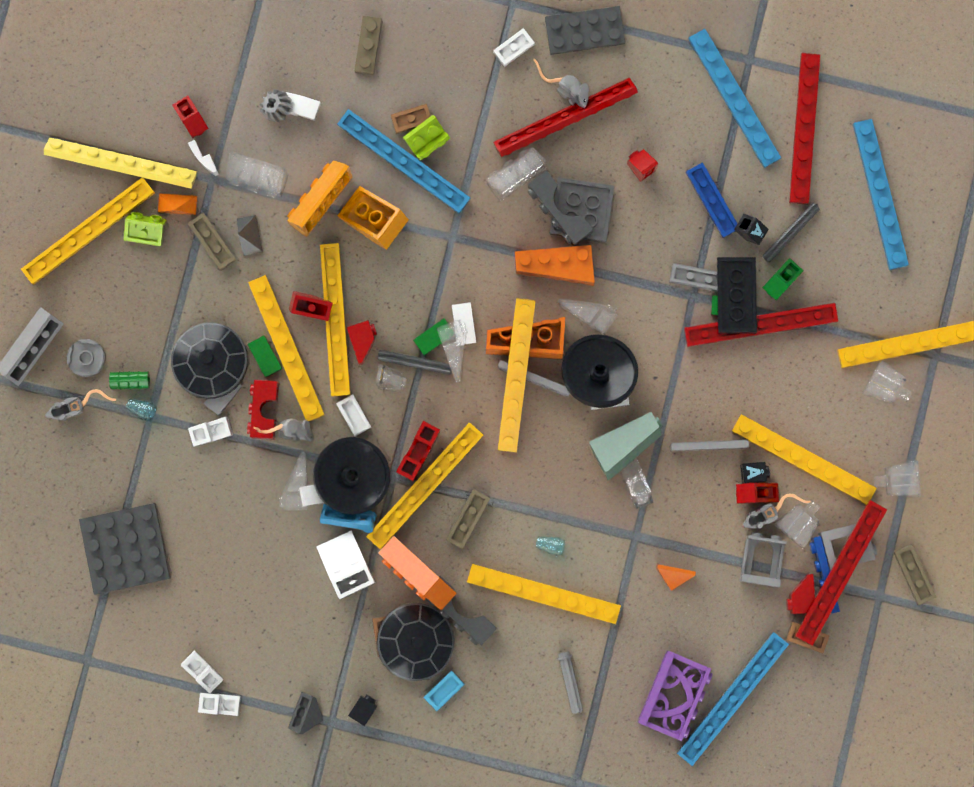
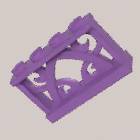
[637,650,713,741]

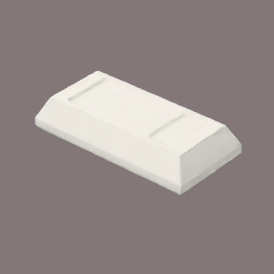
[336,394,371,437]

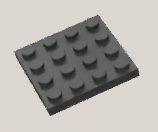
[79,503,171,595]

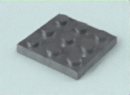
[550,177,614,243]

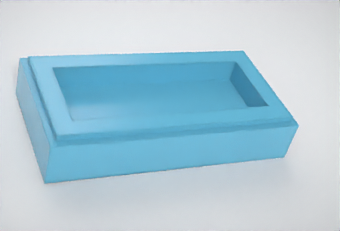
[423,670,465,711]

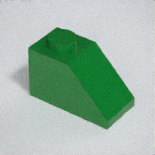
[762,258,804,300]

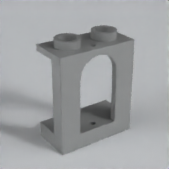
[818,524,877,570]
[740,532,787,588]

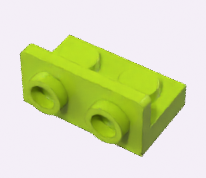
[403,115,450,160]
[123,212,166,246]

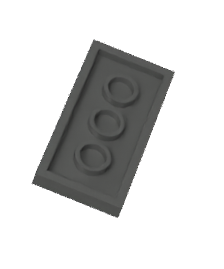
[545,6,625,55]

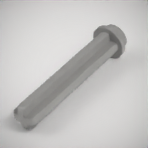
[557,651,583,714]

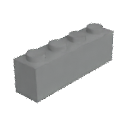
[0,307,64,386]

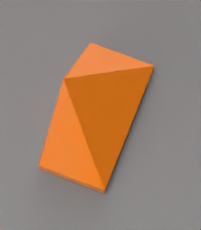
[158,193,198,215]
[656,564,696,591]

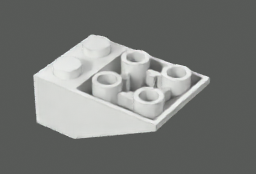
[317,530,376,599]

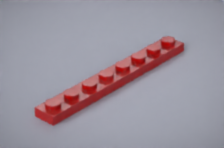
[789,53,821,205]
[493,78,638,157]
[684,303,838,347]
[795,500,887,646]

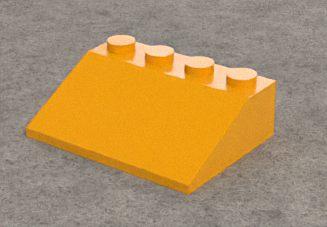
[287,160,353,237]

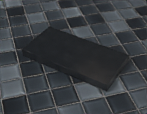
[717,257,757,334]

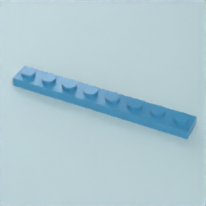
[688,29,781,168]
[337,109,471,214]
[853,119,909,270]
[677,632,789,766]

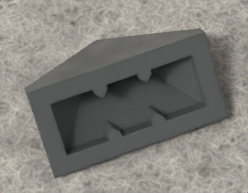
[237,215,263,256]
[288,692,323,735]

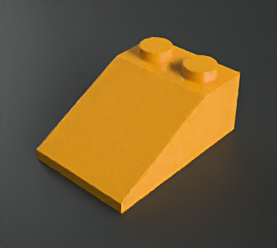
[337,186,409,250]

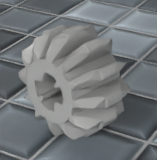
[260,89,293,122]

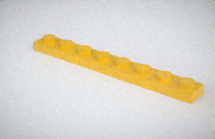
[21,177,155,285]
[320,243,351,397]
[248,275,325,422]
[498,298,535,452]
[837,321,974,368]
[731,414,877,505]
[366,422,484,550]
[467,564,621,624]

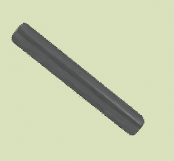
[763,203,820,262]
[378,350,453,375]

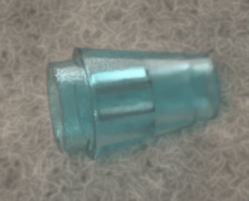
[126,398,157,420]
[536,536,565,556]

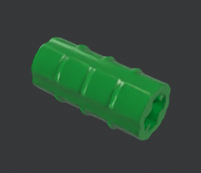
[109,371,150,390]

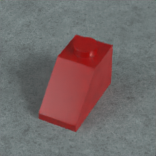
[172,95,209,138]
[627,149,658,182]
[289,291,333,321]
[347,320,377,366]
[736,483,779,504]
[786,574,815,614]

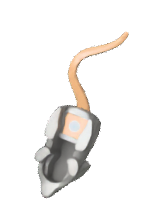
[533,59,589,108]
[45,389,116,421]
[254,419,313,441]
[743,493,811,529]

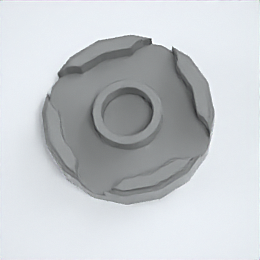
[67,339,106,377]

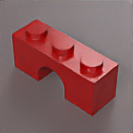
[247,380,279,440]
[396,421,441,482]

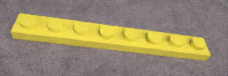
[44,138,197,189]

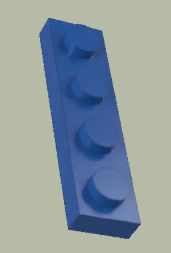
[686,162,737,238]
[809,536,840,613]

